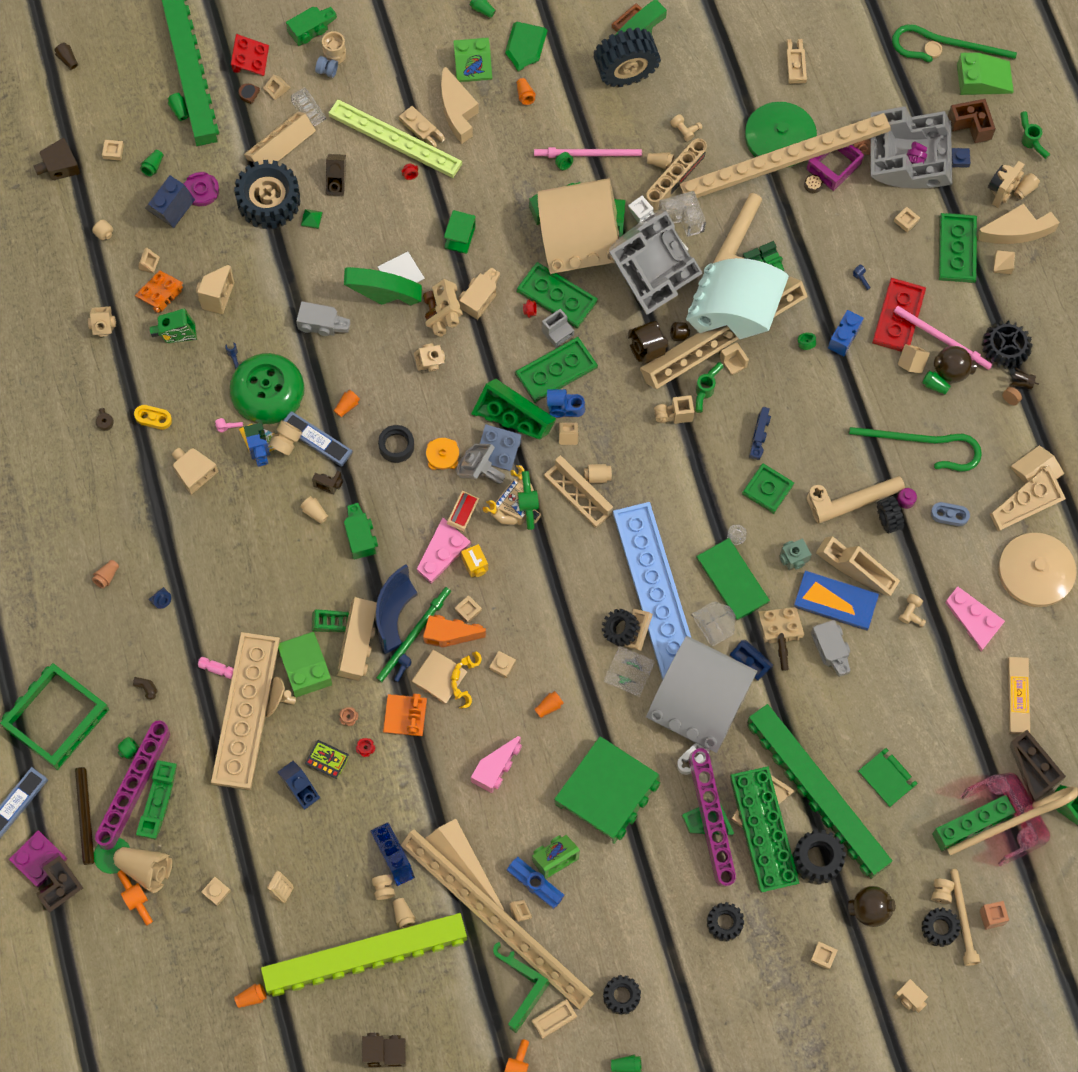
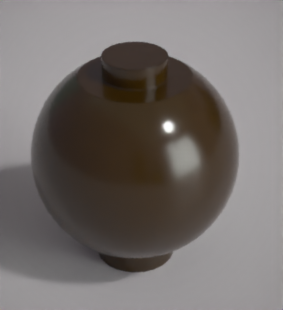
[934,346,977,383]
[848,886,896,927]

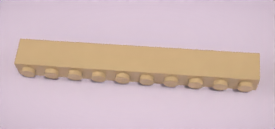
[640,277,808,389]

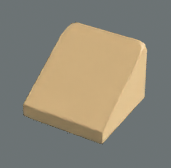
[263,74,291,100]
[559,423,578,445]

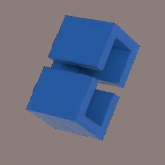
[828,310,864,356]

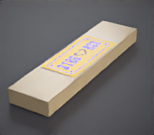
[1008,657,1030,734]

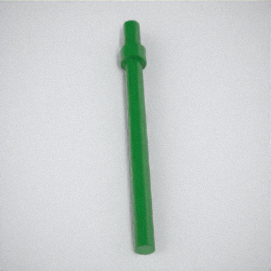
[376,587,451,683]

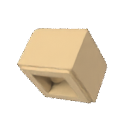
[993,250,1015,274]

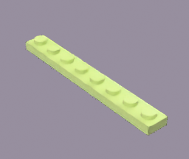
[329,100,462,178]

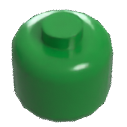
[117,737,139,759]

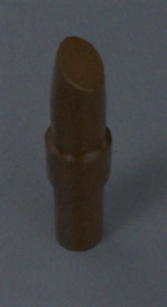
[778,633,789,671]

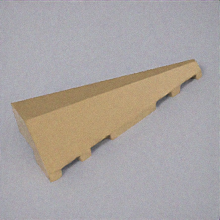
[425,819,504,911]

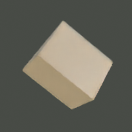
[139,248,160,273]

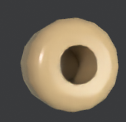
[92,220,113,240]

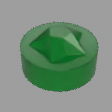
[555,152,573,171]
[797,332,817,350]

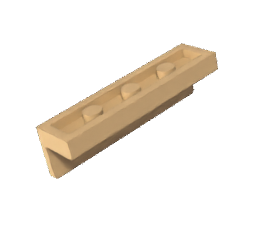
[244,112,316,165]

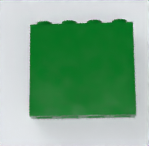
[554,736,661,844]

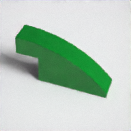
[615,0,667,35]
[344,267,422,306]

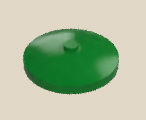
[745,102,817,167]

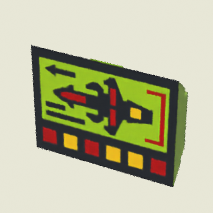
[305,740,349,779]

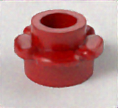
[401,163,419,180]
[523,300,537,318]
[356,738,375,757]

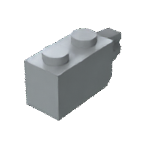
[296,301,350,336]
[811,620,850,677]

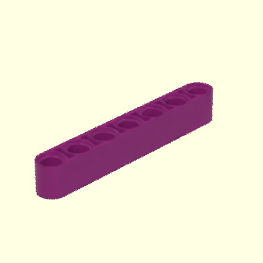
[95,720,170,850]
[689,748,736,887]

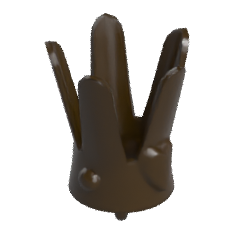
[1009,367,1039,390]

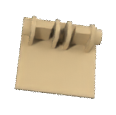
[758,607,804,644]

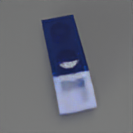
[370,822,415,886]

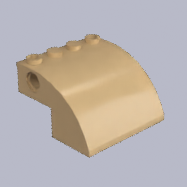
[538,178,620,274]

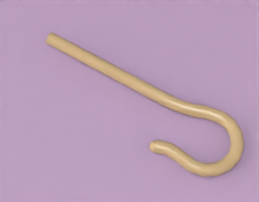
[947,787,1078,856]

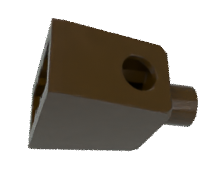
[33,138,80,181]

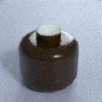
[670,322,690,341]

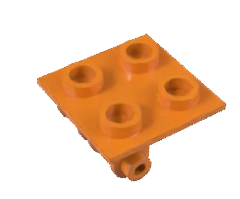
[135,271,183,313]
[383,694,427,736]

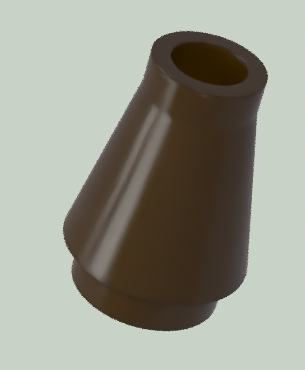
[54,42,79,70]

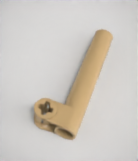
[713,193,762,263]
[807,476,905,524]

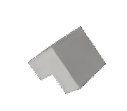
[542,309,574,348]

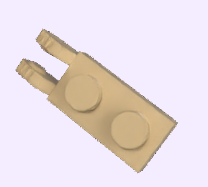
[786,39,807,84]
[399,106,445,148]

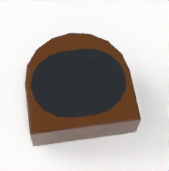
[239,83,260,105]

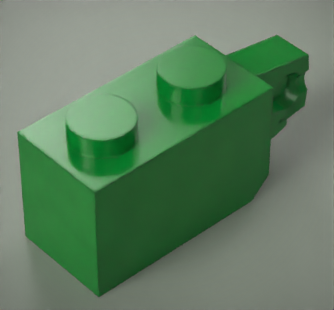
[286,7,337,46]
[344,503,378,560]

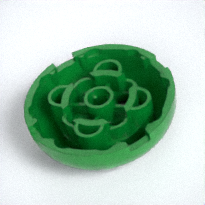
[229,353,305,424]

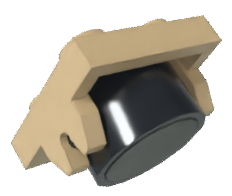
[988,161,1025,208]

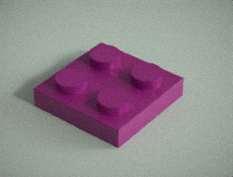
[9,830,67,888]

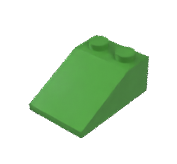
[957,53,1014,95]
[278,632,332,697]

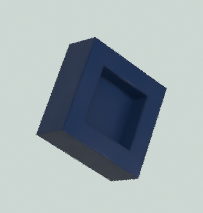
[952,148,971,168]

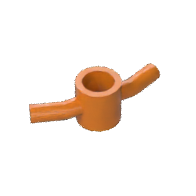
[117,870,153,926]
[504,1039,529,1072]

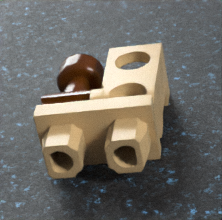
[423,279,463,337]

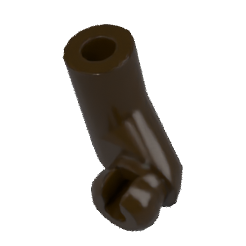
[133,677,157,700]

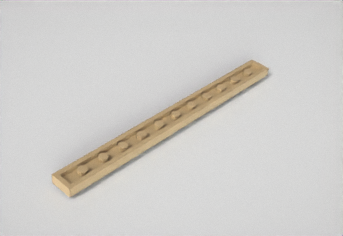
[680,113,891,202]
[401,829,594,1010]

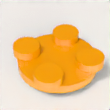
[426,438,459,470]

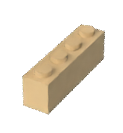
[336,597,377,681]

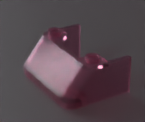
[961,772,1050,866]

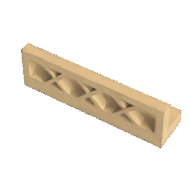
[544,455,613,528]

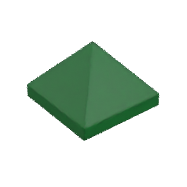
[301,209,323,229]

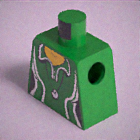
[150,308,197,343]

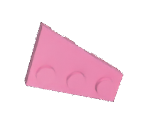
[945,587,1005,652]

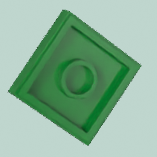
[742,463,795,514]

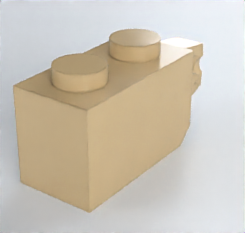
[458,268,500,320]

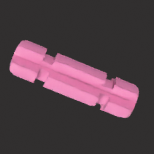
[198,657,234,679]

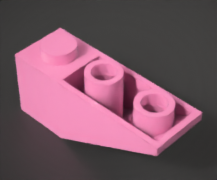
[471,736,522,793]

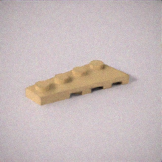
[990,465,1066,531]

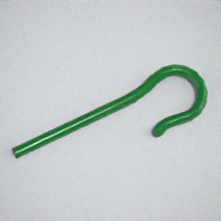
[892,24,1017,63]
[849,427,982,472]

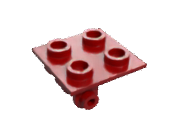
[231,34,269,76]

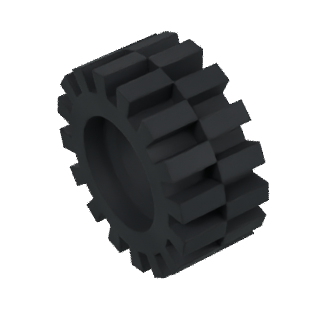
[877,496,904,534]
[602,609,640,647]
[707,902,745,942]
[921,907,961,947]
[603,975,641,1015]

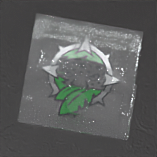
[604,646,656,697]

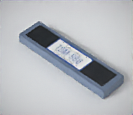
[284,412,353,467]
[0,767,48,839]

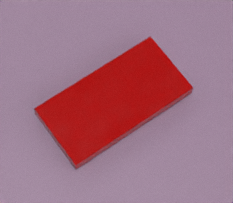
[872,278,926,352]

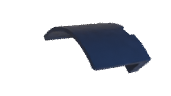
[376,564,418,654]

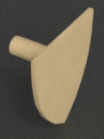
[265,677,296,718]

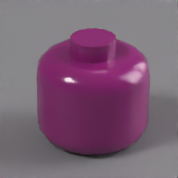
[897,488,917,509]

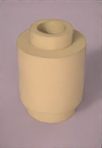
[584,464,612,483]

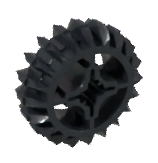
[982,320,1033,369]

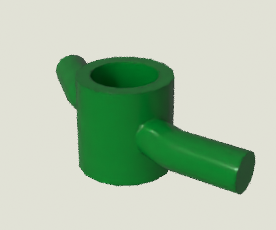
[1020,111,1050,159]
[695,362,724,413]
[518,471,539,530]

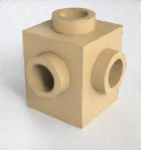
[88,306,116,337]
[414,343,445,372]

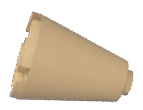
[113,847,172,893]

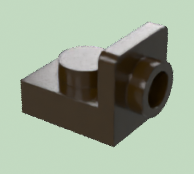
[312,471,343,495]

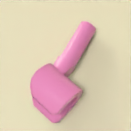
[215,418,243,433]

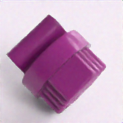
[907,141,927,164]

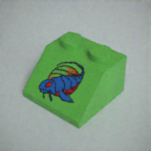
[454,38,492,82]
[532,835,580,879]

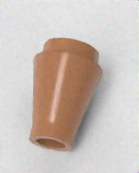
[92,560,119,589]

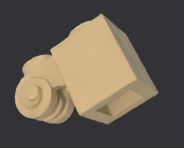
[654,395,694,424]

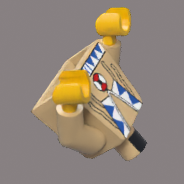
[483,465,541,525]

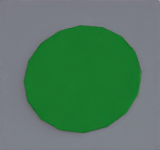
[94,837,130,874]

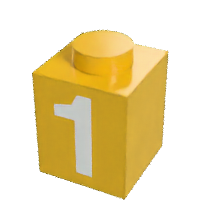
[461,544,488,578]

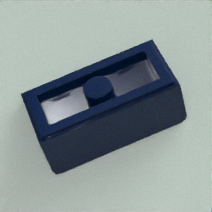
[730,640,773,681]

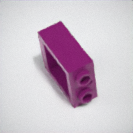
[806,145,864,191]

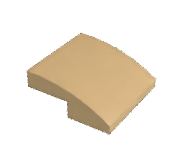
[411,650,467,704]

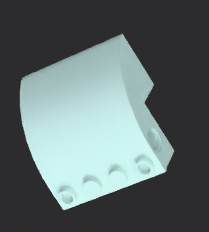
[686,258,789,339]

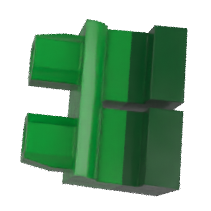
[742,241,784,271]

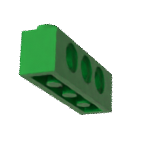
[932,795,1016,852]

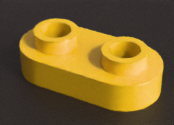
[134,405,172,430]

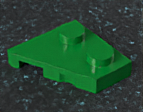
[681,801,734,835]

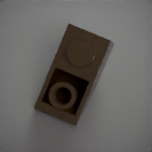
[326,154,346,196]

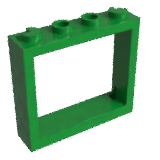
[0,663,110,771]

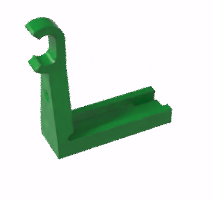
[493,942,549,1033]

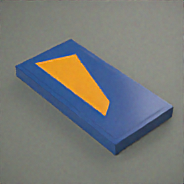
[794,571,879,631]

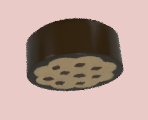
[804,174,823,193]

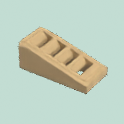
[267,871,294,903]

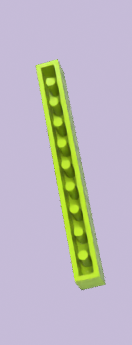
[261,913,467,996]

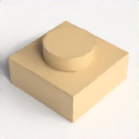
[102,140,124,161]
[894,207,920,233]
[455,595,482,623]
[489,651,516,678]
[201,877,231,906]
[810,942,838,970]

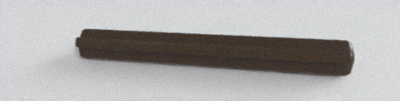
[75,767,94,865]

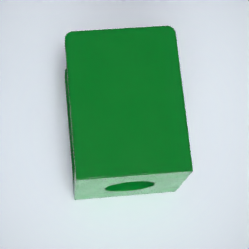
[444,210,476,254]

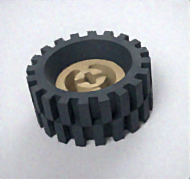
[593,28,661,87]
[234,160,301,229]

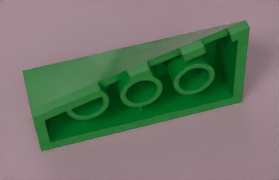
[471,379,556,440]

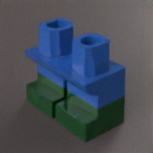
[244,422,270,467]

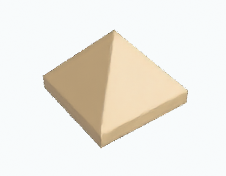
[510,900,532,922]

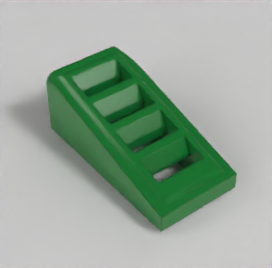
[312,609,349,632]

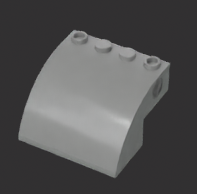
[871,106,952,189]
[609,209,703,314]
[646,636,757,753]

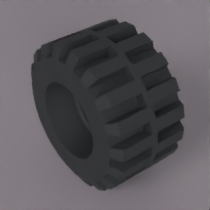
[793,829,846,884]

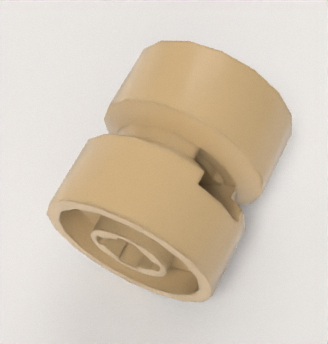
[322,31,346,64]
[268,420,303,456]

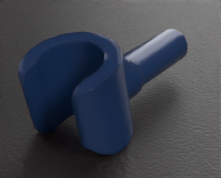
[853,264,871,290]
[225,342,239,369]
[394,654,412,682]

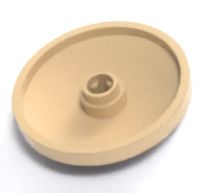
[998,533,1076,607]

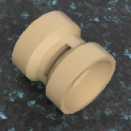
[372,875,395,900]
[931,879,955,904]

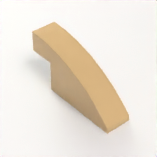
[441,67,479,144]
[977,204,1060,244]
[816,536,900,596]

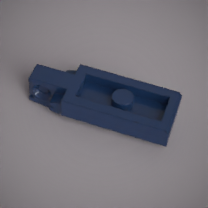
[749,407,771,460]

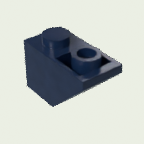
[277,761,320,810]

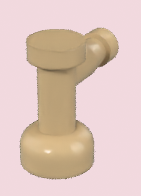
[670,114,702,142]
[899,594,926,627]

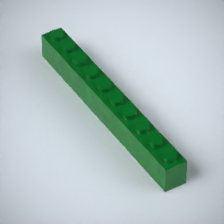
[162,0,219,146]
[747,704,893,879]

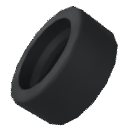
[378,425,414,463]

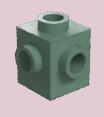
[779,538,812,570]

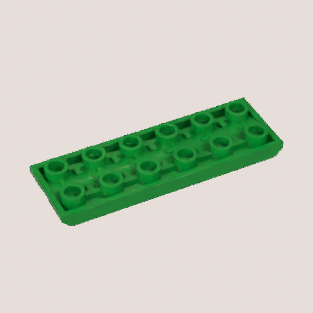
[730,766,800,893]

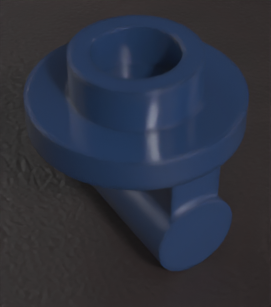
[148,587,171,609]

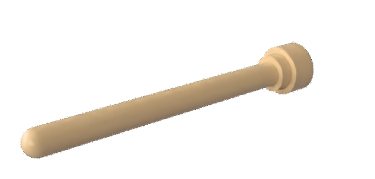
[950,869,981,966]

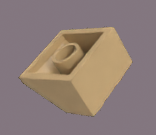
[196,265,235,314]

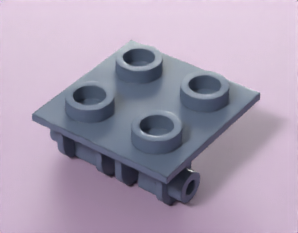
[480,424,522,471]

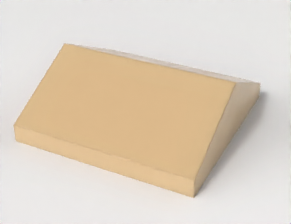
[1010,445,1064,484]

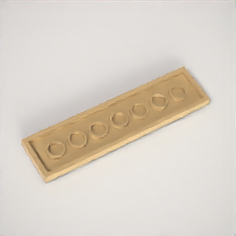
[211,632,280,790]

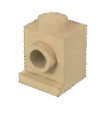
[893,979,928,1013]

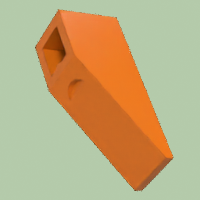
[423,615,486,647]

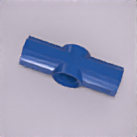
[506,857,565,909]

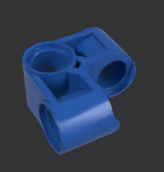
[547,389,586,418]

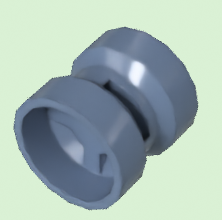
[315,56,338,78]

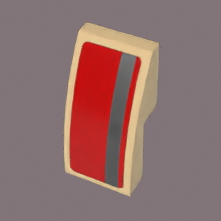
[447,491,479,532]

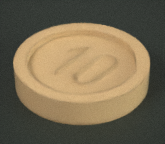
[924,41,942,58]

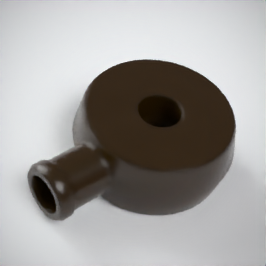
[96,408,114,431]

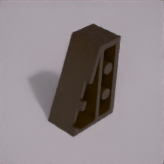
[1010,730,1066,804]

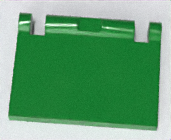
[858,748,918,807]

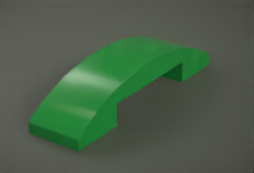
[136,760,177,840]

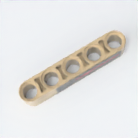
[646,138,707,211]

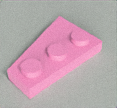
[417,518,471,583]

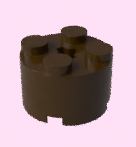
[628,321,668,364]

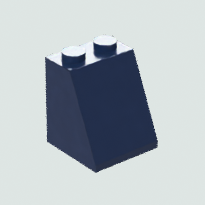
[145,175,195,228]

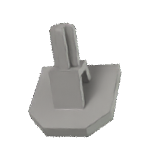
[457,444,505,484]

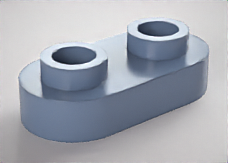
[931,502,970,526]

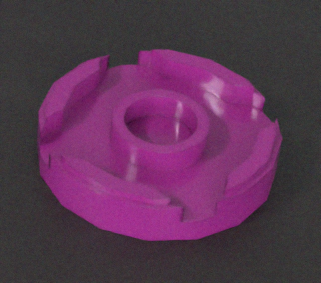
[184,172,219,207]

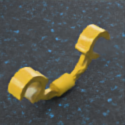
[451,651,482,709]

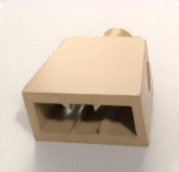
[172,448,218,495]

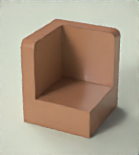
[980,901,1009,930]

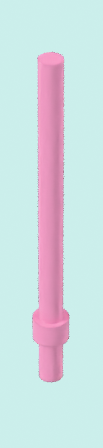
[534,147,642,158]
[894,306,992,370]

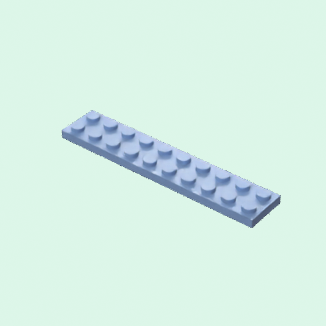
[613,502,691,680]

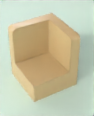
[720,342,749,375]
[898,344,930,374]

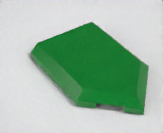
[505,22,548,72]

